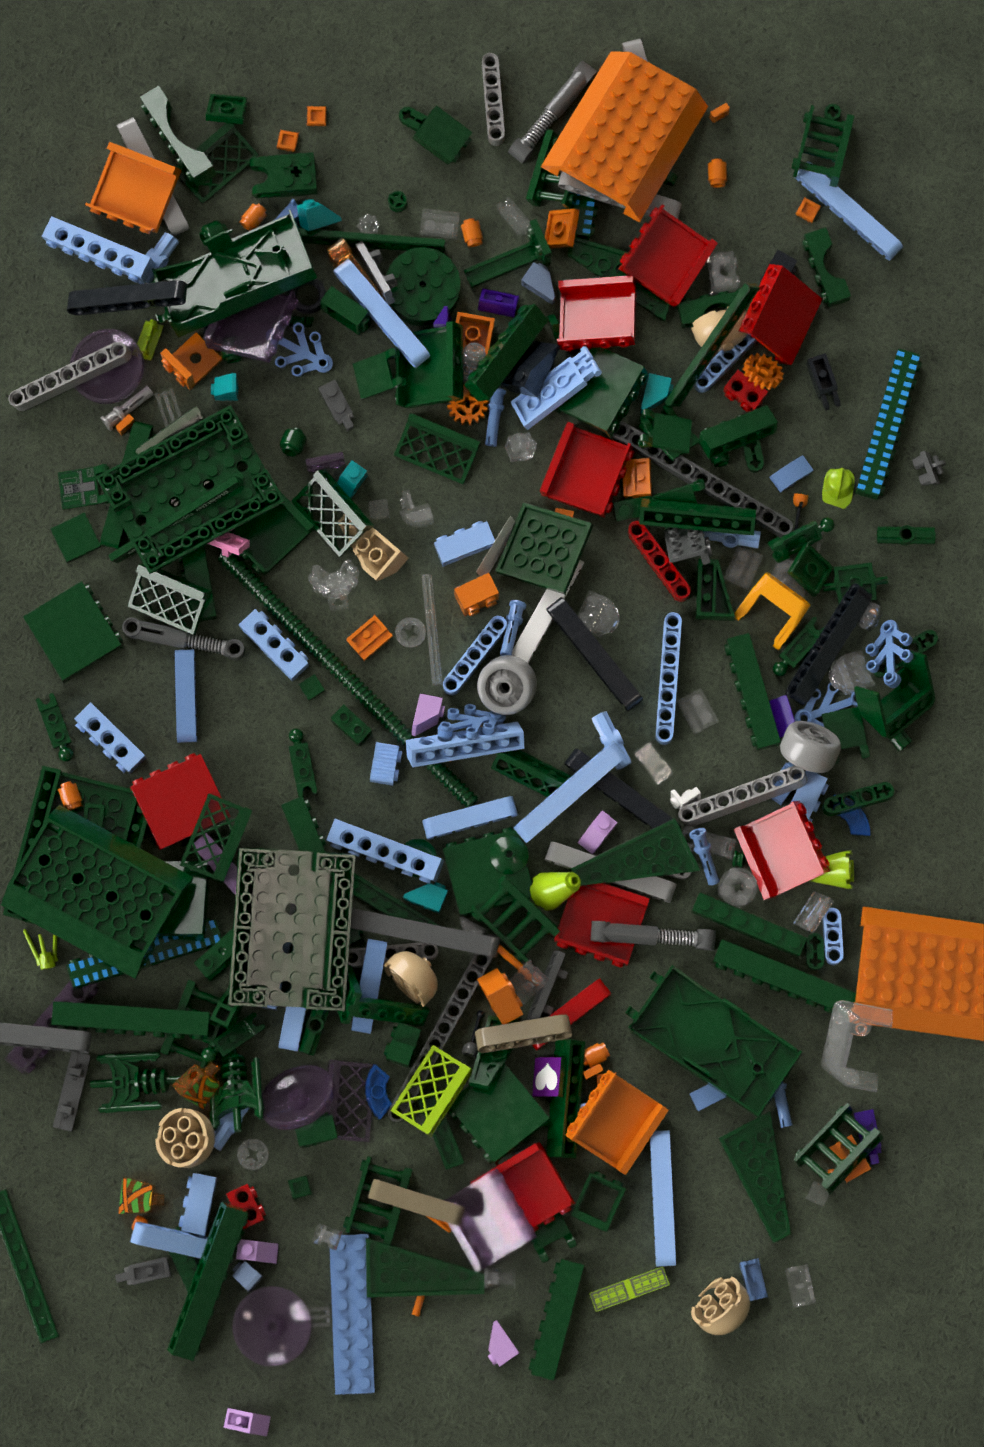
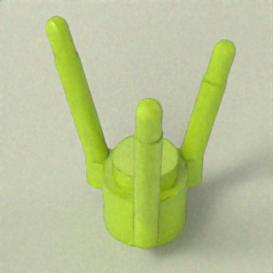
[23,929,58,970]

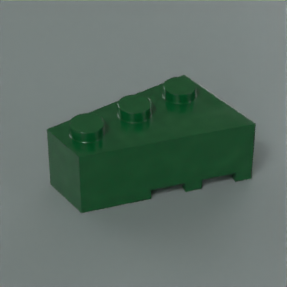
[696,559,735,621]

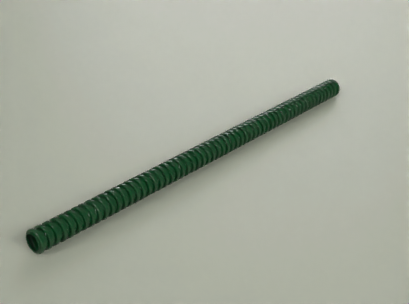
[218,553,478,808]

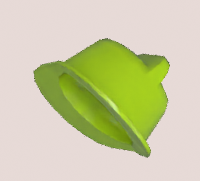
[822,468,855,509]

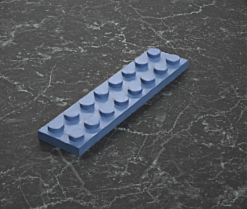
[329,1234,375,1395]

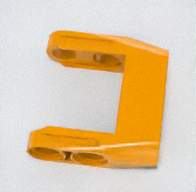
[734,572,811,651]

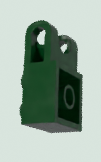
[249,152,317,198]

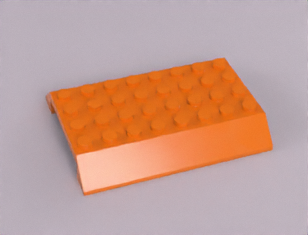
[541,52,708,223]
[850,907,984,1041]

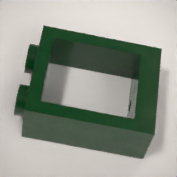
[320,286,370,335]
[571,1171,626,1232]

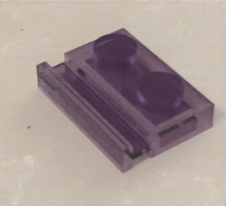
[305,452,345,472]

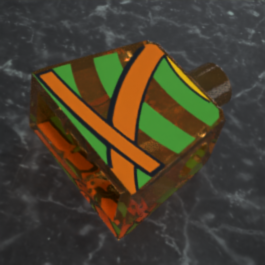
[172,1062,220,1109]
[119,1177,165,1215]

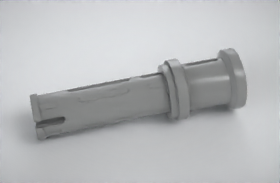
[100,386,154,431]

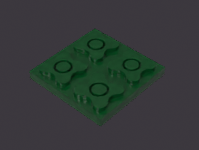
[495,502,593,595]

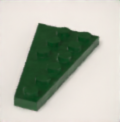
[567,237,670,322]
[571,818,700,886]
[718,1112,791,1243]
[366,1238,485,1297]

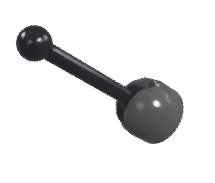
[461,1010,484,1057]

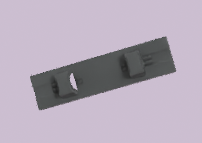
[356,242,398,305]
[526,951,568,1021]
[53,1052,91,1132]

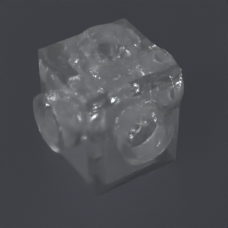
[505,432,537,462]

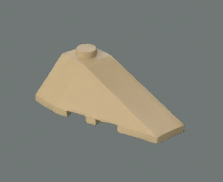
[338,514,409,581]

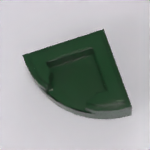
[547,314,560,340]

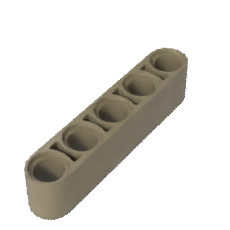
[475,1014,572,1053]
[368,1179,465,1226]

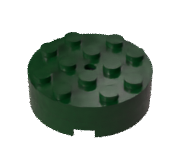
[386,248,461,326]

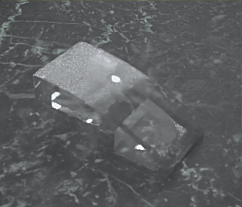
[633,742,673,784]

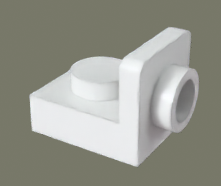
[670,787,701,810]

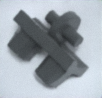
[912,450,946,486]

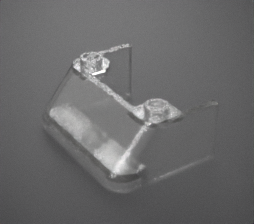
[821,1000,893,1092]

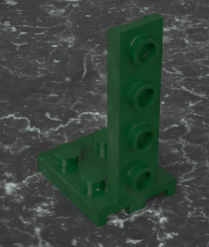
[464,219,551,288]
[337,965,430,1026]

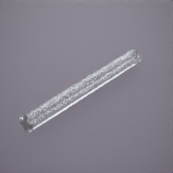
[422,574,443,686]

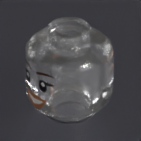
[857,602,882,630]

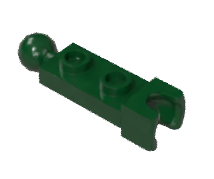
[768,517,835,563]
[772,617,825,677]
[36,693,74,762]
[288,728,318,797]
[202,1013,265,1063]

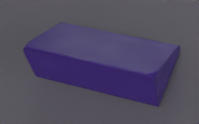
[478,288,519,318]
[433,306,452,328]
[769,695,795,738]

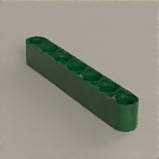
[100,421,153,549]

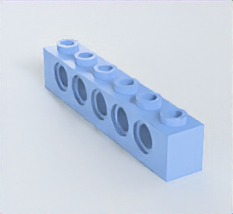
[42,216,155,283]
[406,721,524,767]
[327,819,444,884]

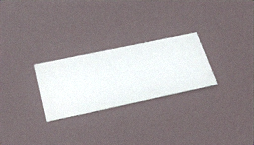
[476,516,515,576]

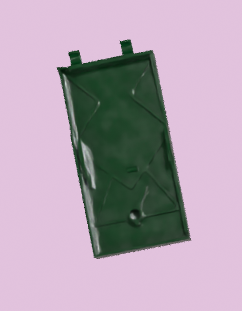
[144,210,317,338]
[625,965,802,1118]

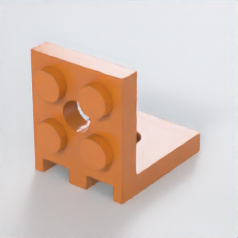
[160,332,223,390]

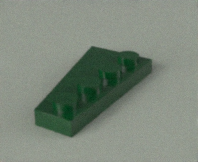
[469,1015,520,1090]

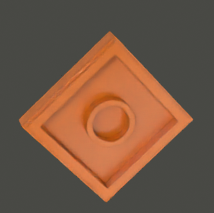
[545,208,580,249]

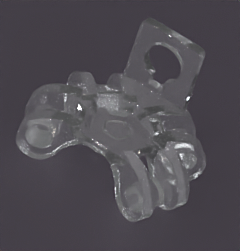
[308,559,359,612]

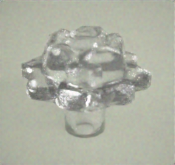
[357,214,380,234]

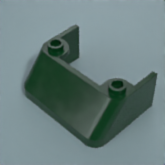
[854,649,935,739]

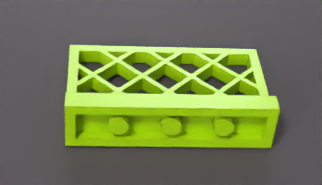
[391,1045,472,1137]

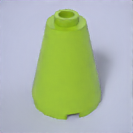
[810,850,854,889]
[530,872,581,911]

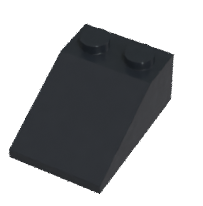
[501,341,560,397]

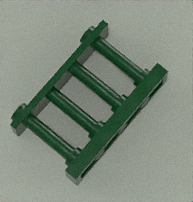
[791,105,855,188]
[525,130,577,209]
[471,875,560,964]
[194,929,233,982]
[160,980,222,1070]
[793,1103,884,1195]
[343,1156,413,1245]

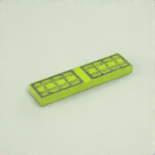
[589,1267,670,1312]

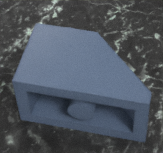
[521,262,555,305]
[232,1261,263,1292]

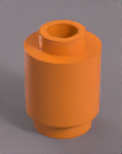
[708,159,727,188]
[240,203,267,231]
[461,218,483,248]
[58,781,82,810]
[584,1042,610,1068]

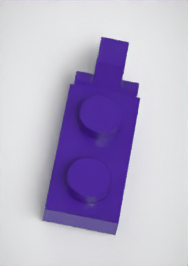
[854,1109,882,1165]

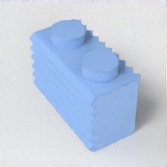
[370,742,402,786]

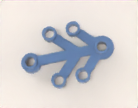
[266,323,333,377]
[865,620,913,688]
[794,682,858,727]
[438,704,506,739]

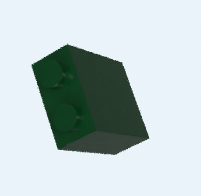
[412,105,472,165]

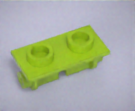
[133,320,164,361]

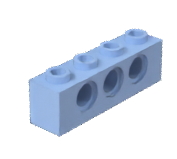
[239,609,309,682]
[74,702,146,774]

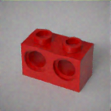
[723,370,768,412]
[226,1184,266,1230]

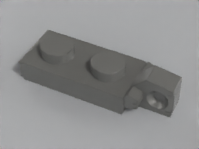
[318,380,354,432]
[115,1257,171,1285]

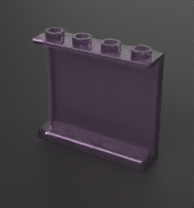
[203,290,298,362]
[444,1168,537,1273]

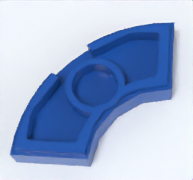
[833,795,870,836]
[365,1064,392,1119]

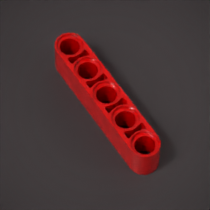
[628,521,690,602]
[532,978,612,1051]

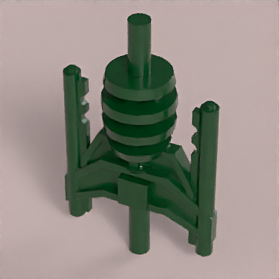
[208,1049,264,1132]
[90,1052,187,1113]

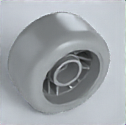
[477,655,537,715]
[780,721,841,773]

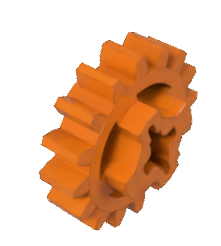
[742,353,784,390]
[447,384,488,426]

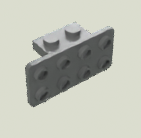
[664,527,713,565]

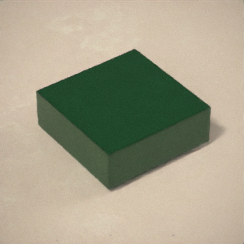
[298,674,325,701]
[288,1175,312,1200]

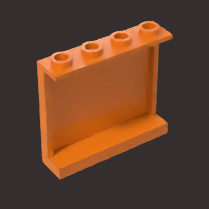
[85,142,181,235]
[566,1070,669,1175]

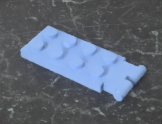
[511,346,602,430]

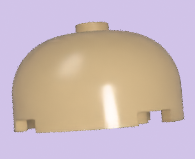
[691,306,748,351]
[383,951,438,1007]
[155,1108,215,1168]
[691,1277,750,1335]

